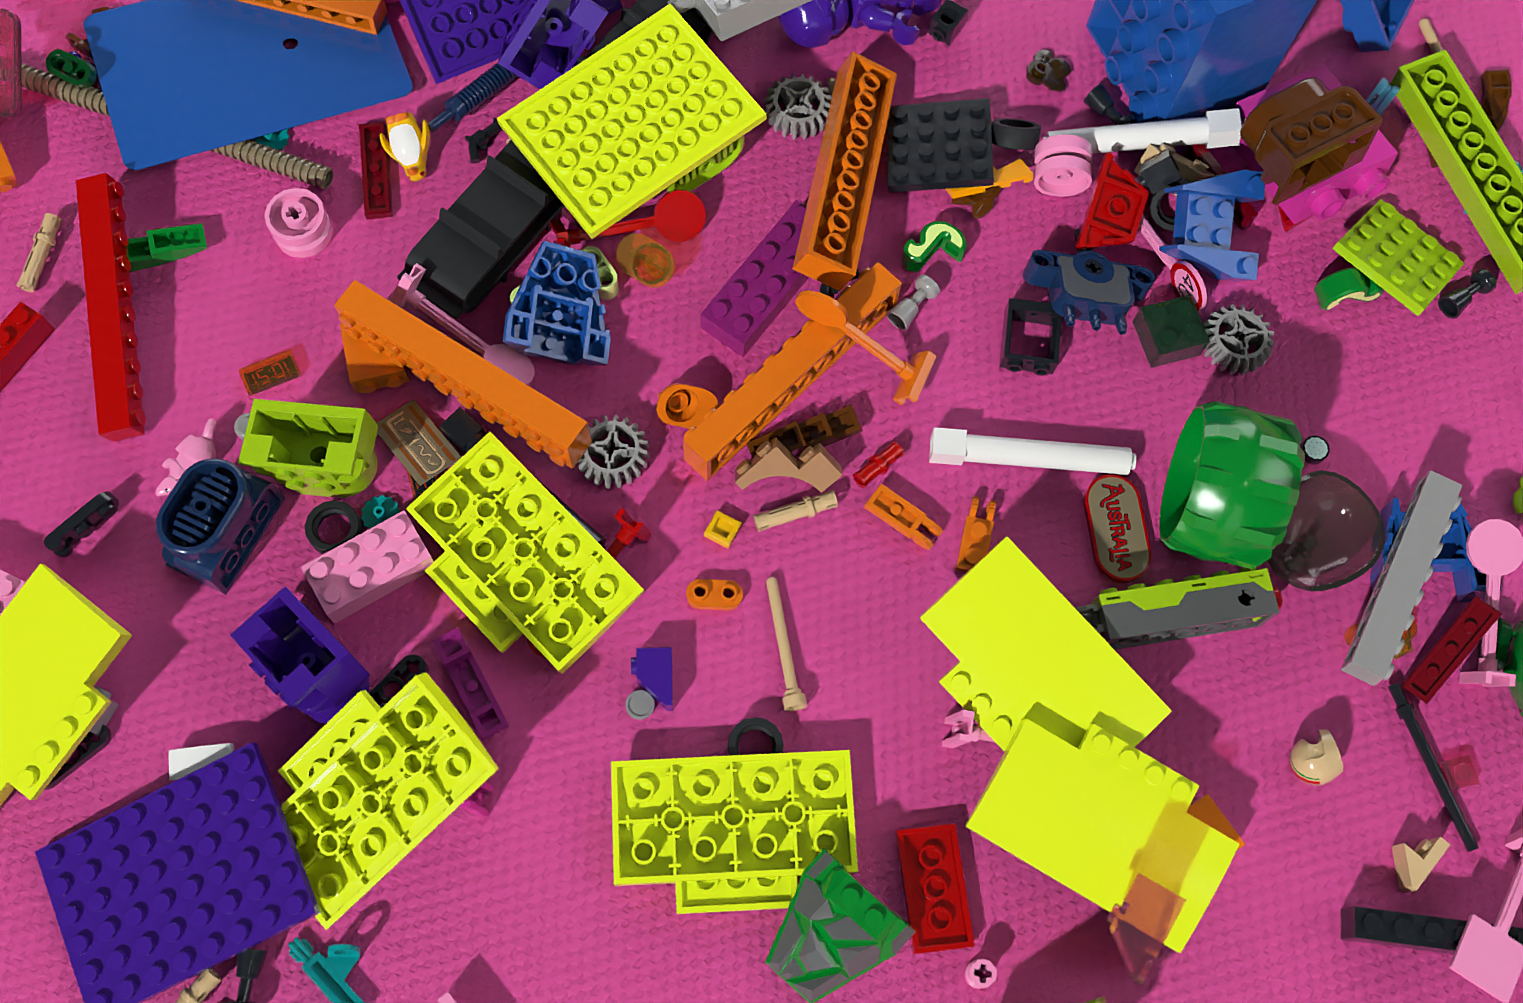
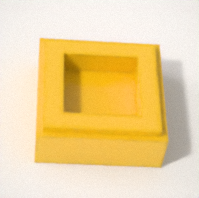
[704,510,742,549]

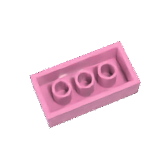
[301,510,434,623]

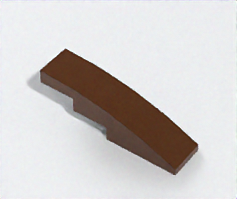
[746,404,863,457]

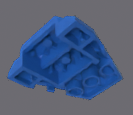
[503,241,611,366]

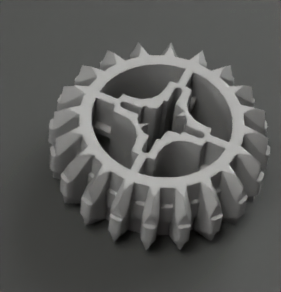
[764,73,832,140]
[1200,304,1275,376]
[577,414,650,489]

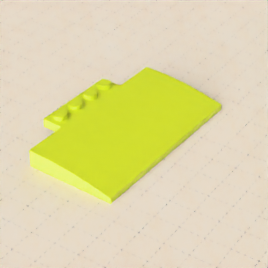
[406,432,644,674]
[920,536,1172,752]
[0,564,133,807]
[278,672,499,930]
[965,719,1239,953]
[611,750,858,914]

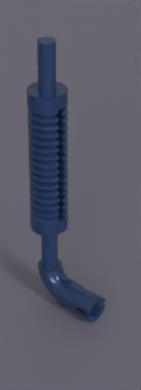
[428,63,518,133]

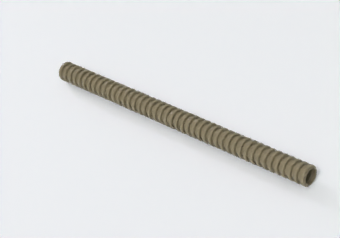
[0,57,333,190]

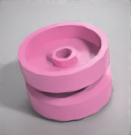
[1034,134,1092,197]
[264,188,333,258]

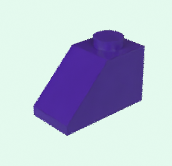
[631,647,673,711]

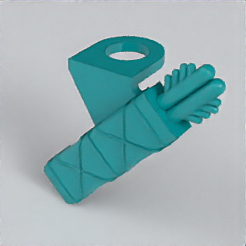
[288,937,365,1003]

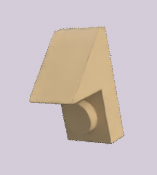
[1392,836,1450,893]

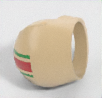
[1289,729,1343,785]

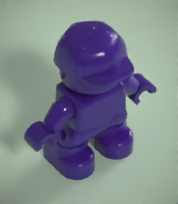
[778,0,941,48]

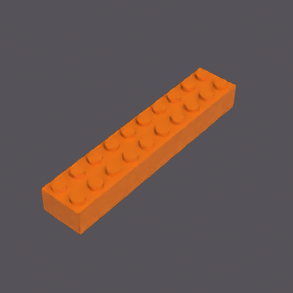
[792,51,897,291]
[683,262,902,482]
[334,279,592,469]

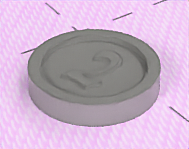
[625,690,655,720]

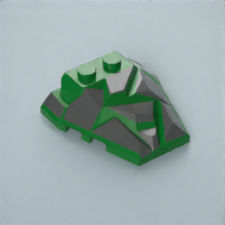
[765,848,916,1003]

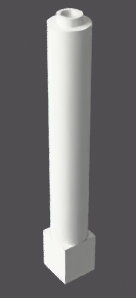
[1043,108,1241,154]
[929,427,1136,475]

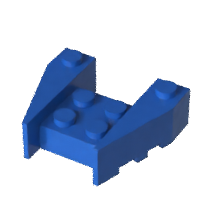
[1159,170,1265,281]
[1370,498,1501,602]

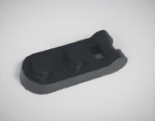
[44,491,119,558]

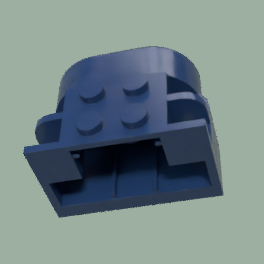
[156,458,285,595]

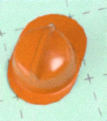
[656,383,719,429]

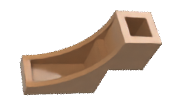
[735,437,842,493]

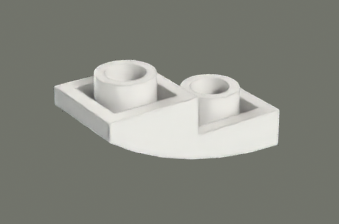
[169,743,234,781]

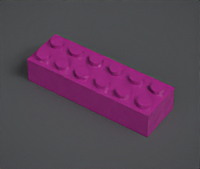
[700,200,809,357]

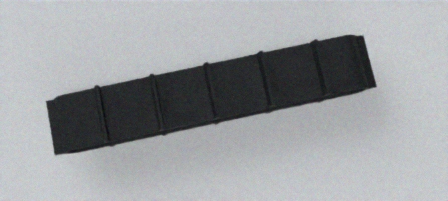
[397,0,713,319]

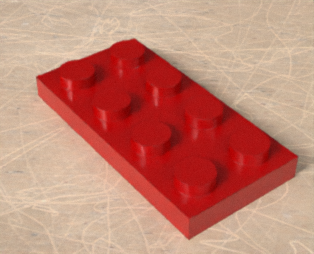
[895,823,975,955]

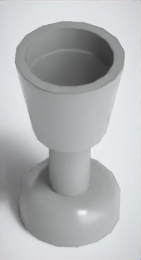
[886,275,940,331]

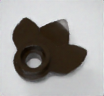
[1026,50,1072,92]

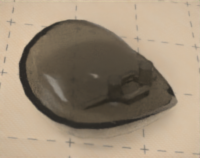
[1267,470,1385,591]

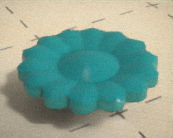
[253,129,290,151]
[361,495,401,529]

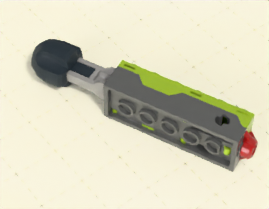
[1075,568,1283,650]

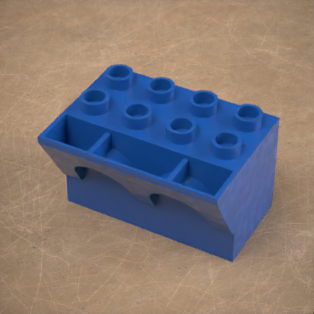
[1086,0,1317,123]

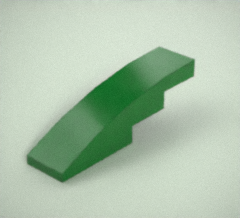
[126,223,207,273]

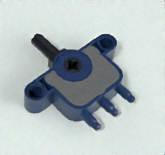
[1022,229,1155,335]

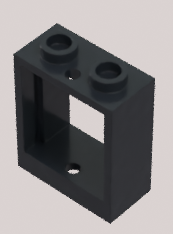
[999,298,1062,376]

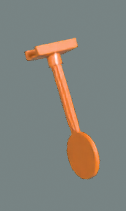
[795,290,936,405]

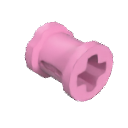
[965,959,997,989]

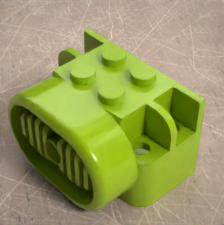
[238,399,379,498]

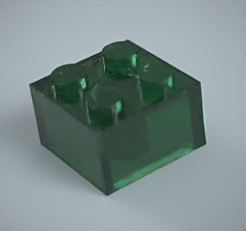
[1132,295,1210,368]

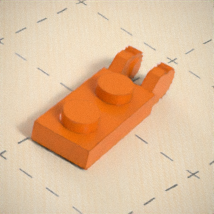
[864,484,943,550]
[955,496,996,573]

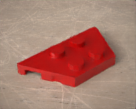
[1075,152,1149,249]

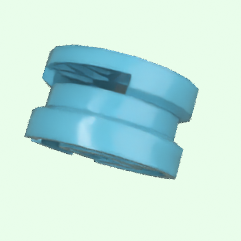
[1366,78,1401,116]

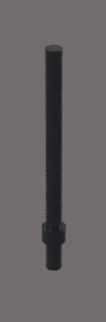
[1388,683,1479,852]

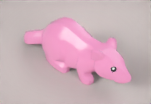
[156,418,217,496]

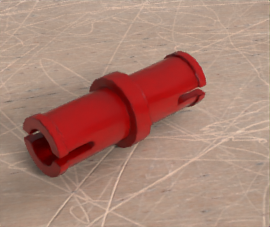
[853,441,905,488]

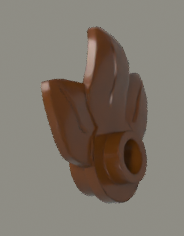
[952,185,1000,219]

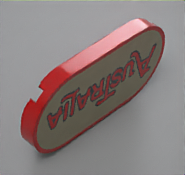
[1084,475,1151,583]

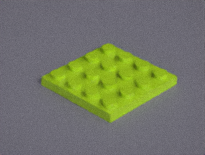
[1332,199,1465,316]

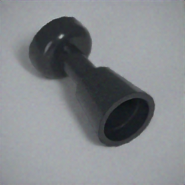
[1083,84,1137,125]
[1438,268,1497,319]
[227,949,268,1003]

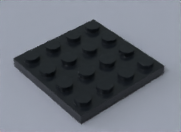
[887,98,994,193]

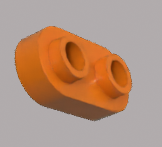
[686,579,743,611]

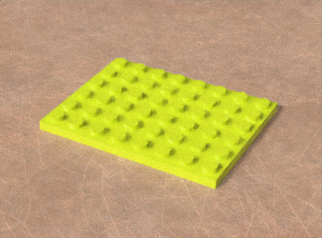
[497,4,767,239]

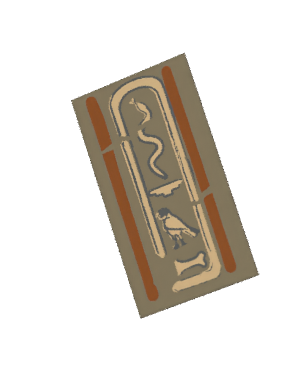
[377,399,461,486]

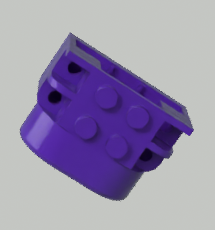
[498,0,608,89]
[230,586,371,724]

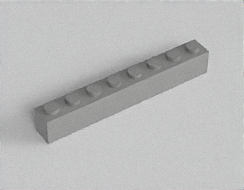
[1341,470,1462,686]

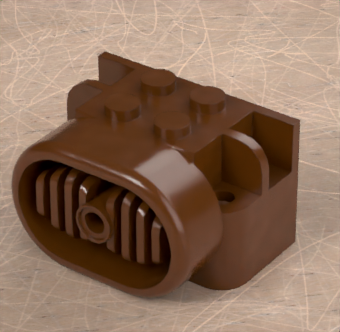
[1240,77,1383,206]

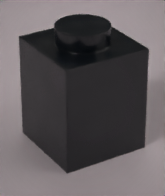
[1138,149,1182,194]

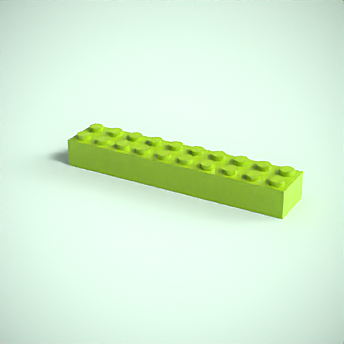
[1390,50,1523,295]

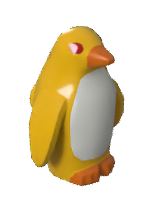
[380,112,430,182]

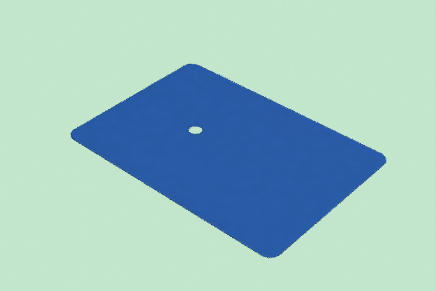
[83,0,413,170]

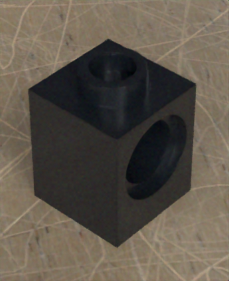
[928,0,968,46]

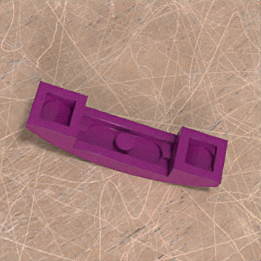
[432,627,509,741]

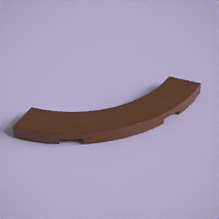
[1426,70,1512,168]

